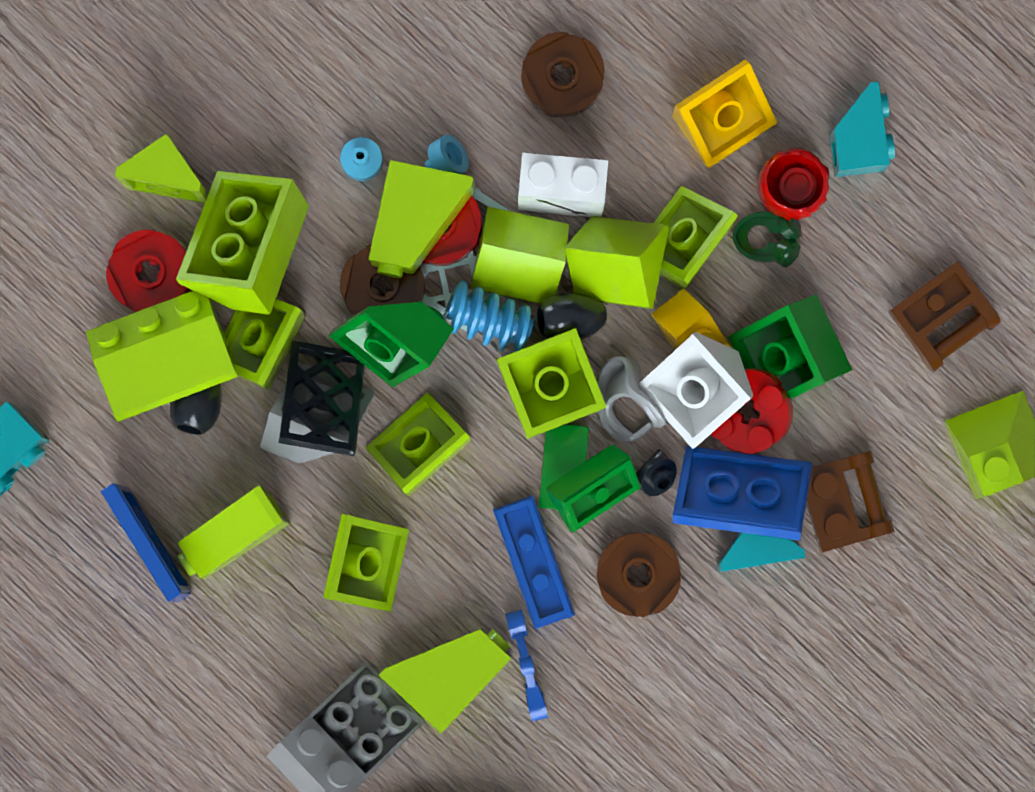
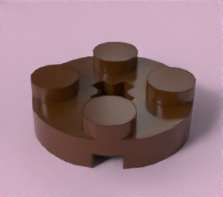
[521,32,605,118]
[340,244,425,315]
[596,533,681,617]

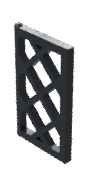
[278,340,365,456]

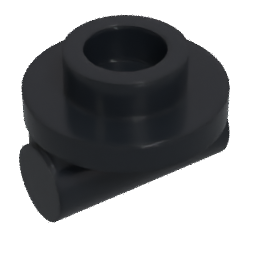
[636,449,677,496]

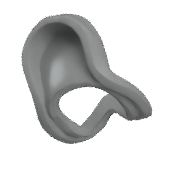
[596,356,666,442]

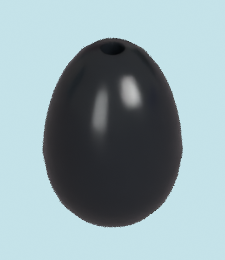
[537,293,607,340]
[170,383,222,435]

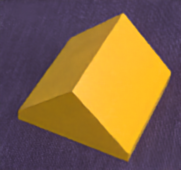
[672,59,777,169]

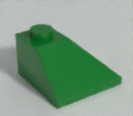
[328,302,454,388]

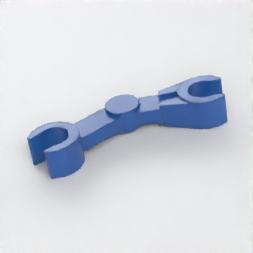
[505,610,548,722]

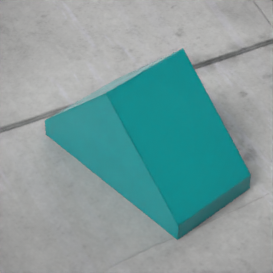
[717,532,806,572]

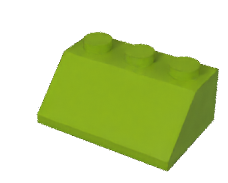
[176,171,309,314]
[85,291,237,422]

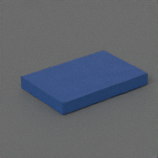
[673,446,812,541]
[100,483,192,602]

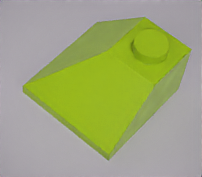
[944,391,1035,499]

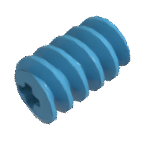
[443,280,535,353]

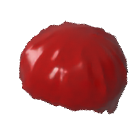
[757,148,829,220]

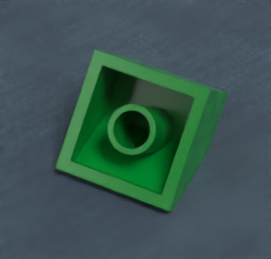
[728,294,853,400]

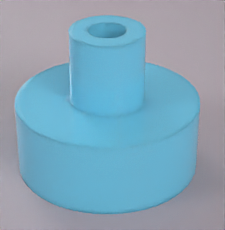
[425,135,469,174]
[340,137,383,181]

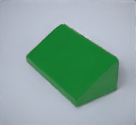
[539,425,589,510]
[546,445,641,533]

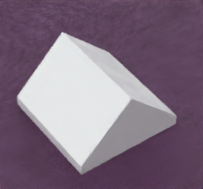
[638,332,753,449]

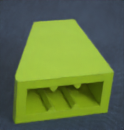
[369,160,475,278]
[177,485,290,579]
[379,628,512,734]

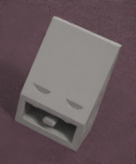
[267,661,425,792]

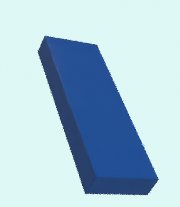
[493,495,575,629]

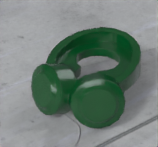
[733,212,802,267]

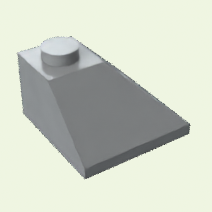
[260,362,375,463]

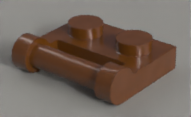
[888,261,1001,372]
[806,451,895,553]

